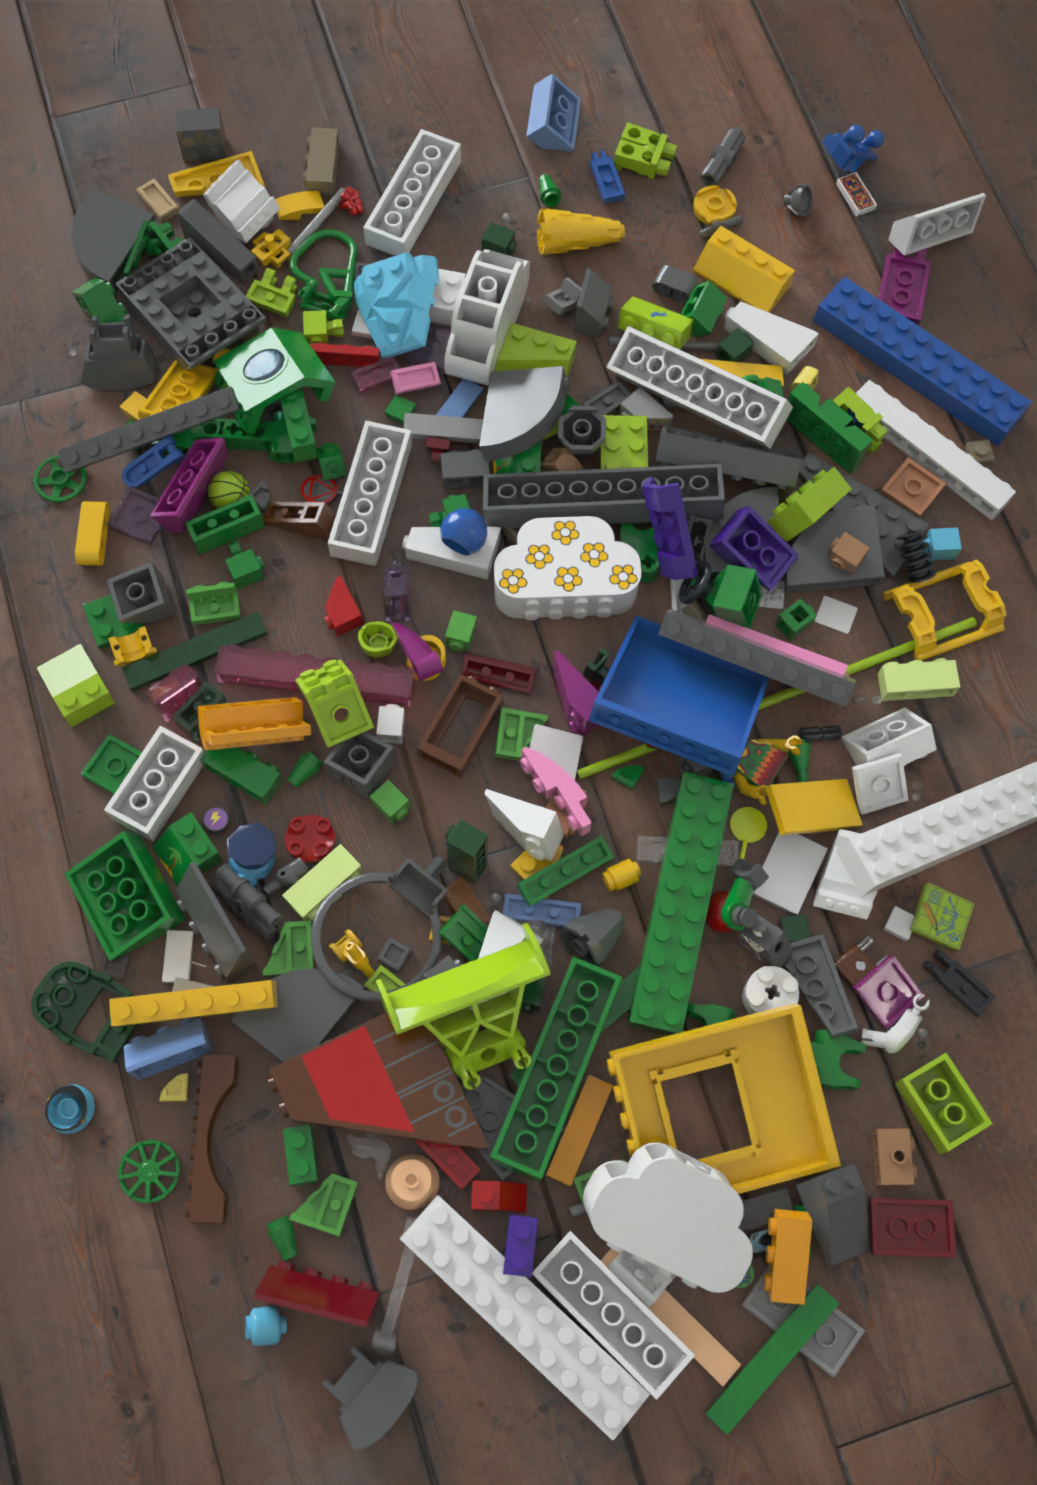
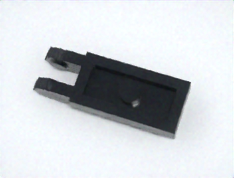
[922,949,996,1017]

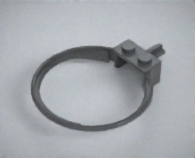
[311,856,448,1002]

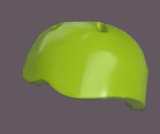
[358,621,398,658]

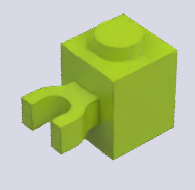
[303,310,344,345]

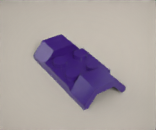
[642,477,698,580]

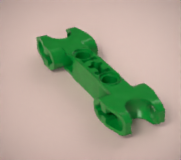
[151,411,318,463]
[686,1004,866,1090]

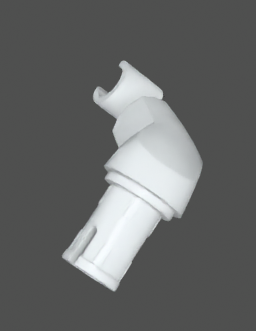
[861,994,930,1054]

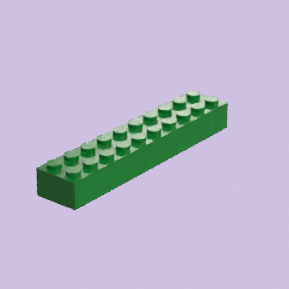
[626,772,734,1036]

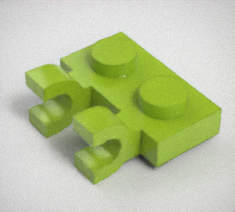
[246,268,298,318]

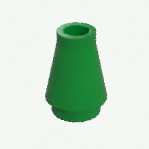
[538,174,561,207]
[287,751,323,788]
[267,1215,298,1261]

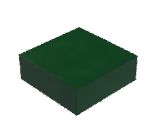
[779,914,810,943]

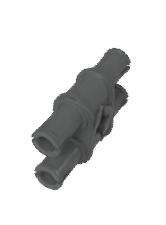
[213,864,281,941]

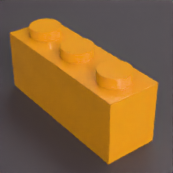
[763,1209,813,1305]

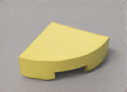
[159,1073,189,1102]

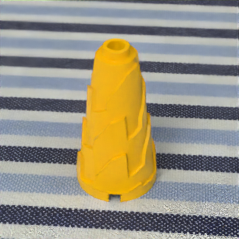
[537,208,625,255]

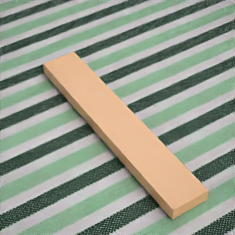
[600,1248,741,1387]

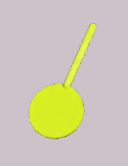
[730,807,767,879]

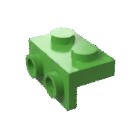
[186,582,241,625]

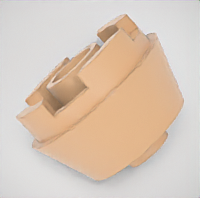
[385,1154,440,1210]

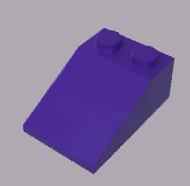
[708,506,799,591]

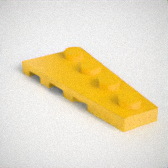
[168,151,265,197]

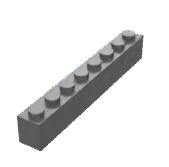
[658,609,856,707]

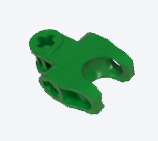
[619,523,660,583]

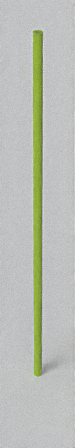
[576,617,977,780]

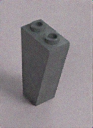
[178,199,259,285]

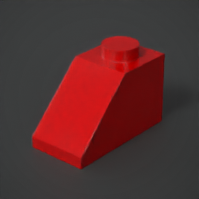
[323,576,363,637]
[471,1180,527,1213]

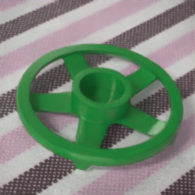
[34,455,87,504]

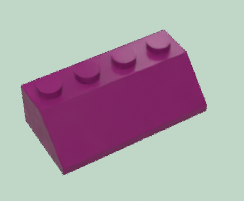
[150,438,228,533]

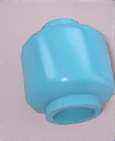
[245,1306,287,1346]

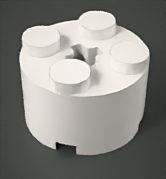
[742,966,799,1015]

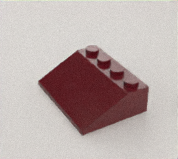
[253,1261,381,1328]

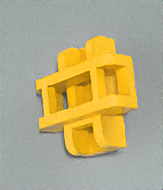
[251,229,291,269]

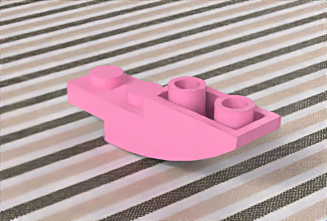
[520,747,591,836]

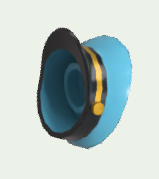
[45,1084,95,1134]

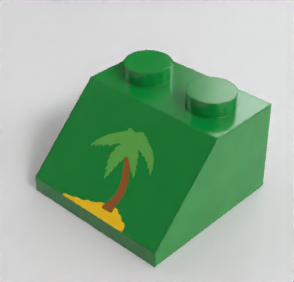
[493,441,541,474]
[152,812,223,886]

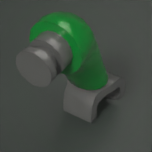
[721,858,769,931]

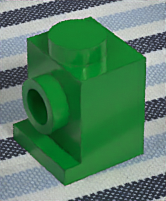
[775,599,816,642]

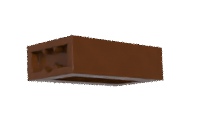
[417,674,504,778]

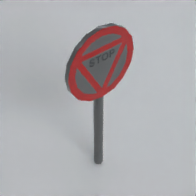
[300,475,344,504]

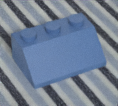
[526,74,581,152]
[124,1017,215,1080]

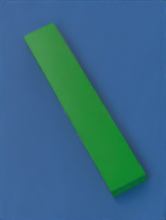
[705,1283,839,1435]

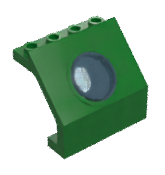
[213,328,335,434]

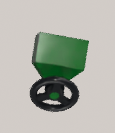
[679,561,763,629]

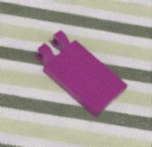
[878,247,931,325]

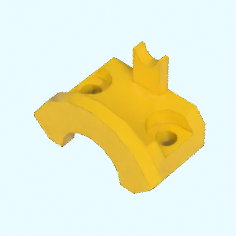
[108,626,157,666]

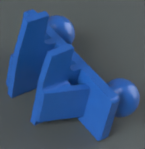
[822,125,884,174]

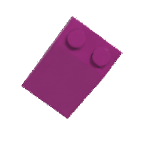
[552,650,599,738]

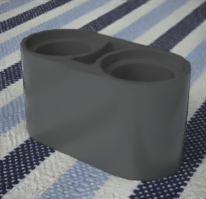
[652,265,699,304]

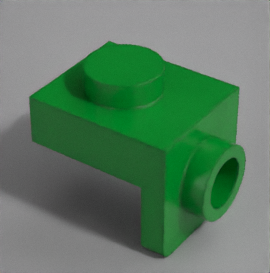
[316,443,346,480]

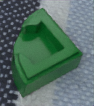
[611,765,645,790]

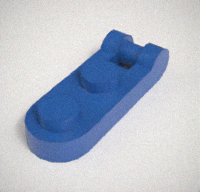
[122,436,184,488]

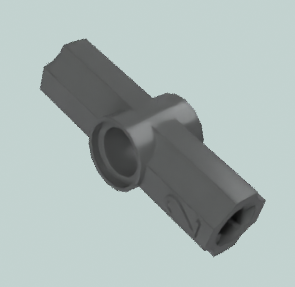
[700,127,746,186]

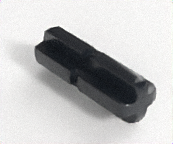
[799,725,842,742]

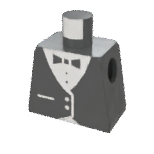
[738,914,793,968]

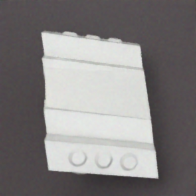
[203,160,280,243]
[813,829,878,920]

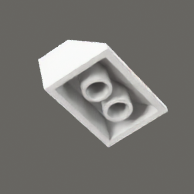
[841,708,937,766]

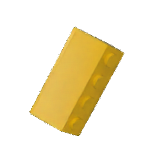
[693,226,795,313]

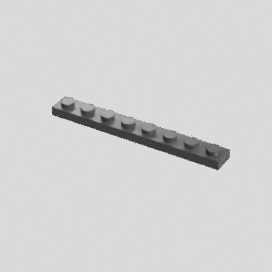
[58,386,241,473]

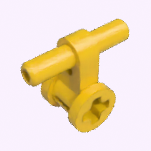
[328,929,374,978]

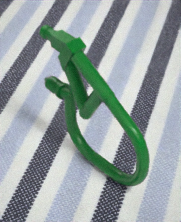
[289,229,358,319]

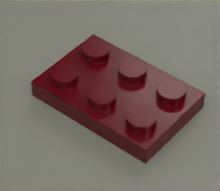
[869,1198,956,1258]

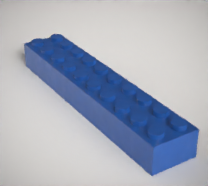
[813,276,1032,447]

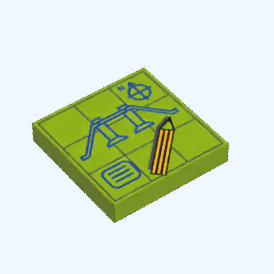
[909,882,974,951]

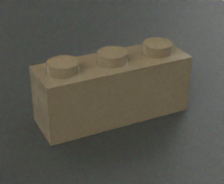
[303,128,340,197]

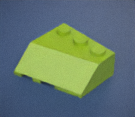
[495,323,577,376]

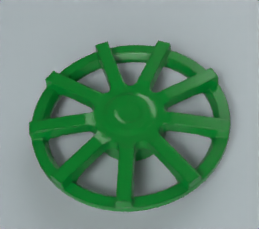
[118,1140,180,1203]

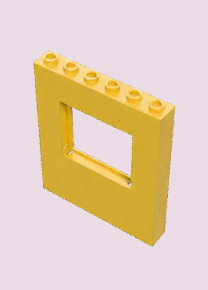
[606,1003,841,1194]

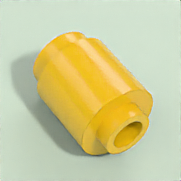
[601,858,642,892]

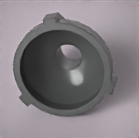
[784,183,813,216]

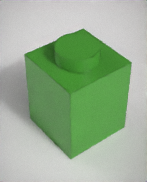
[445,610,477,652]
[370,780,410,824]

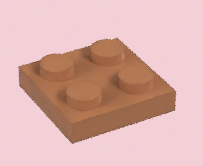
[880,457,946,518]

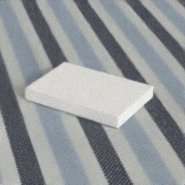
[753,832,828,916]

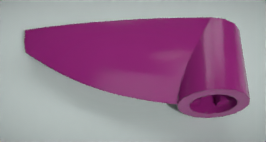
[391,622,443,681]

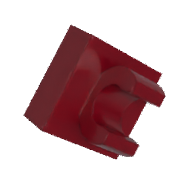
[425,437,452,463]

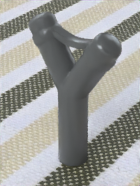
[700,216,743,238]

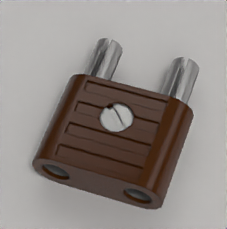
[834,936,887,994]

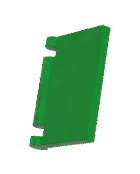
[124,220,152,276]

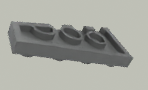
[775,934,858,1039]

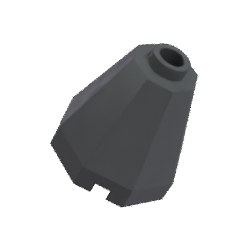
[558,405,606,458]
[559,908,625,967]

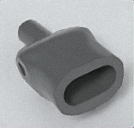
[262,857,309,896]

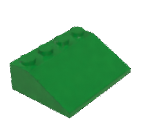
[64,831,186,961]

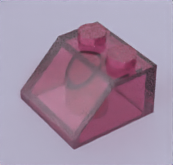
[145,664,207,722]

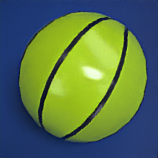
[208,471,250,509]

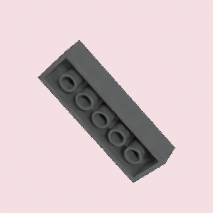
[655,425,802,490]

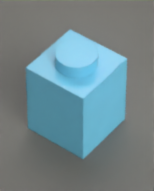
[923,528,962,561]

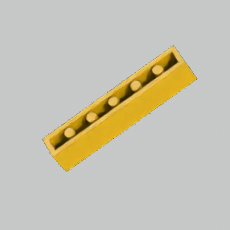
[109,980,279,1027]

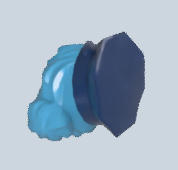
[227,823,277,888]

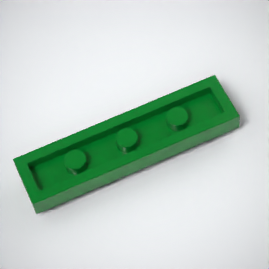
[515,835,614,907]

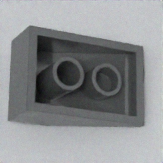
[796,1164,869,1267]

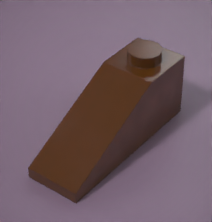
[263,502,336,538]

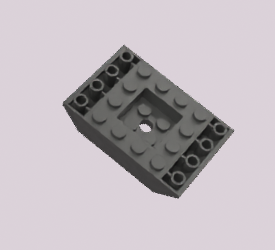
[115,237,267,370]

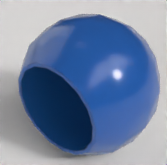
[440,508,487,556]

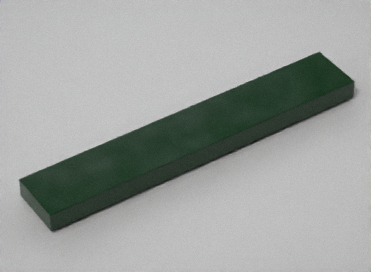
[121,611,268,692]

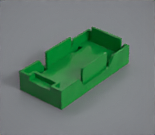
[786,382,873,475]

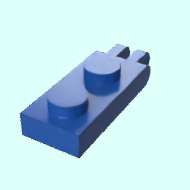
[590,150,625,204]

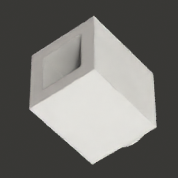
[376,704,405,744]

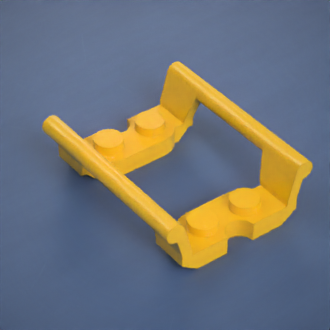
[882,560,1007,661]

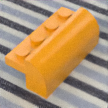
[198,697,311,750]

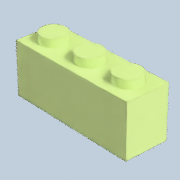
[877,658,960,701]
[282,844,363,921]

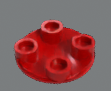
[284,815,335,863]

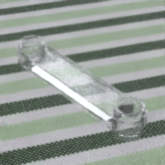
[370,1215,419,1357]

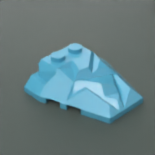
[354,253,439,359]

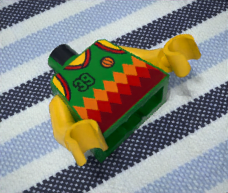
[733,736,804,805]

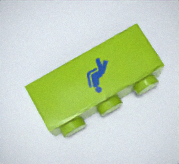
[618,296,693,350]

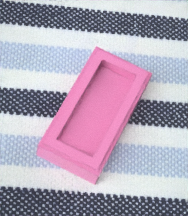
[390,361,441,395]

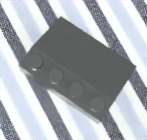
[176,861,257,983]

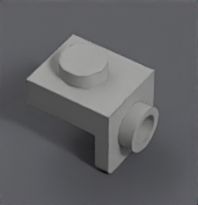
[544,278,582,315]

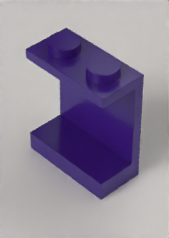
[503,1215,538,1279]

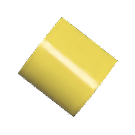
[791,366,819,391]

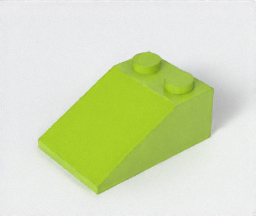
[37,644,115,728]

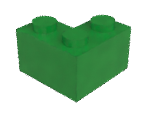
[72,278,128,323]

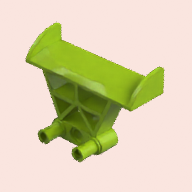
[376,923,551,1090]

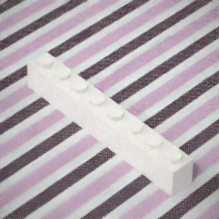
[856,380,1016,521]

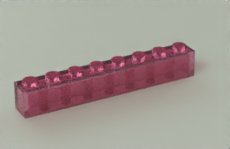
[214,644,416,706]

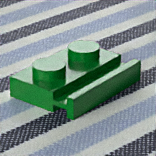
[438,905,488,962]

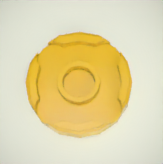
[693,185,737,225]

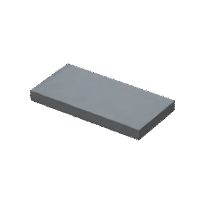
[741,1264,865,1378]

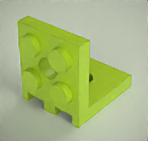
[295,659,374,748]

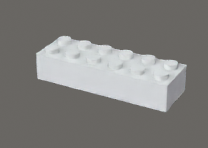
[363,129,461,256]
[328,420,412,566]
[532,1231,695,1400]

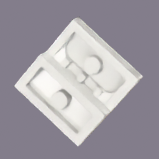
[608,1250,677,1308]

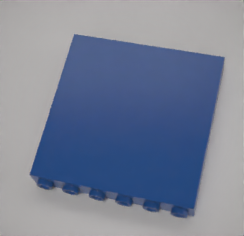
[588,616,769,776]

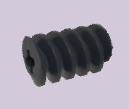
[896,530,936,583]

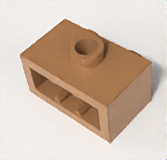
[871,1129,917,1187]

